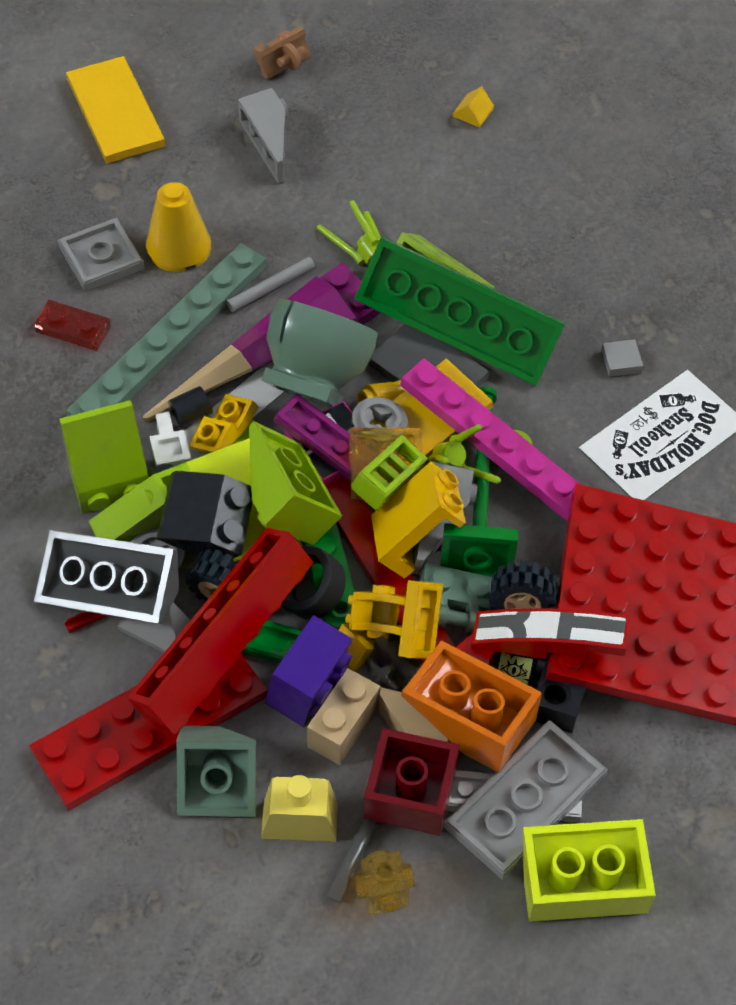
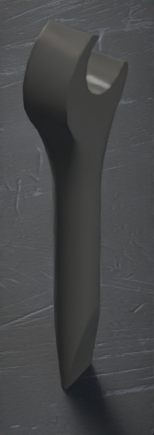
[326,786,380,903]

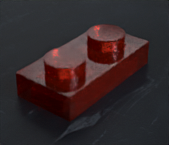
[34,300,111,351]

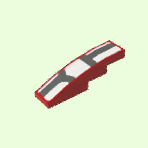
[471,608,630,659]

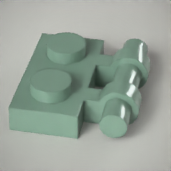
[420,563,492,633]

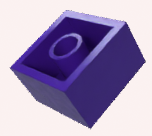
[265,615,353,727]

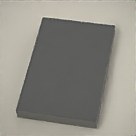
[368,324,489,388]

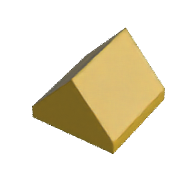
[453,86,494,128]
[339,624,381,671]

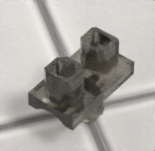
[364,635,423,692]

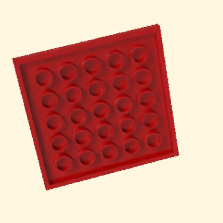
[546,483,736,725]

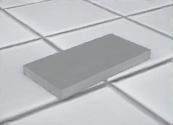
[444,720,608,880]

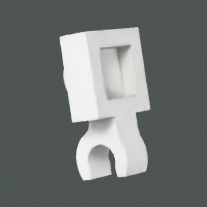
[150,412,191,467]

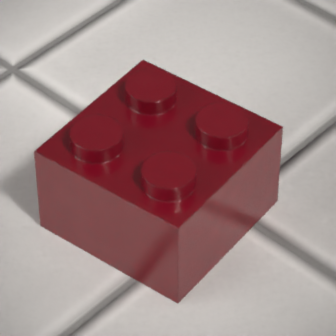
[363,728,460,836]

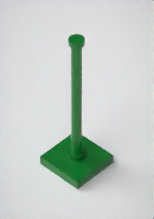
[440,386,518,577]

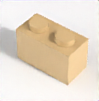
[307,668,381,766]

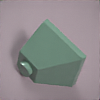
[177,726,256,817]

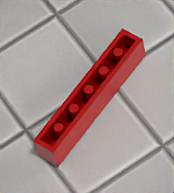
[127,527,314,735]

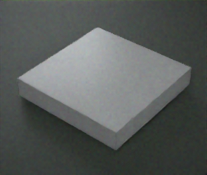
[57,217,145,292]

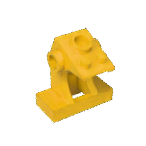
[345,580,443,658]

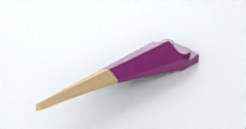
[143,262,381,423]

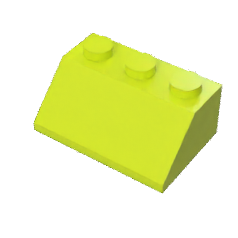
[523,819,656,922]

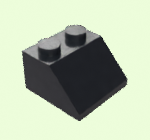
[156,471,253,559]

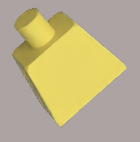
[261,775,338,842]

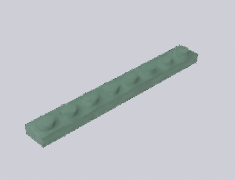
[66,243,267,416]

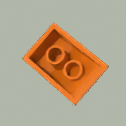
[401,641,542,773]

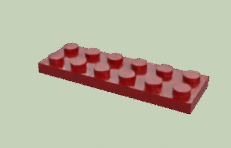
[29,653,267,811]

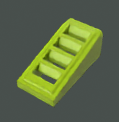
[351,435,428,510]

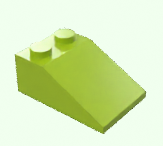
[59,400,149,513]
[249,421,342,545]

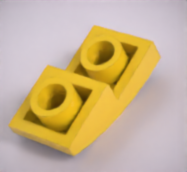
[189,394,259,453]

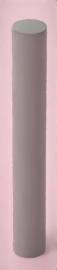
[226,257,315,312]

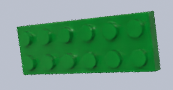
[354,237,566,386]

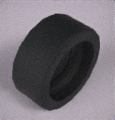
[281,545,346,620]

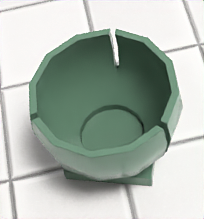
[261,298,379,407]

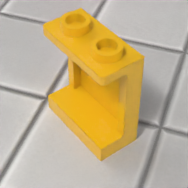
[371,461,466,578]

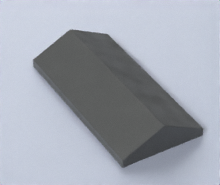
[34,530,179,624]

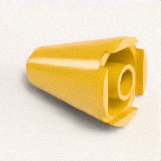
[146,182,211,272]

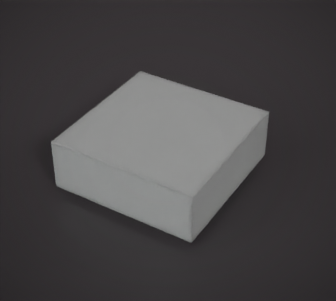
[601,339,643,377]

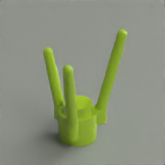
[317,200,381,266]
[429,424,501,484]

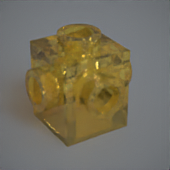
[354,850,415,915]

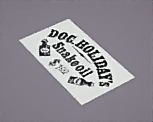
[579,369,736,500]

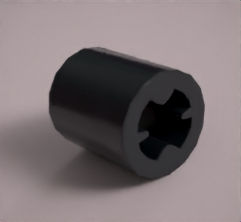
[168,386,213,429]

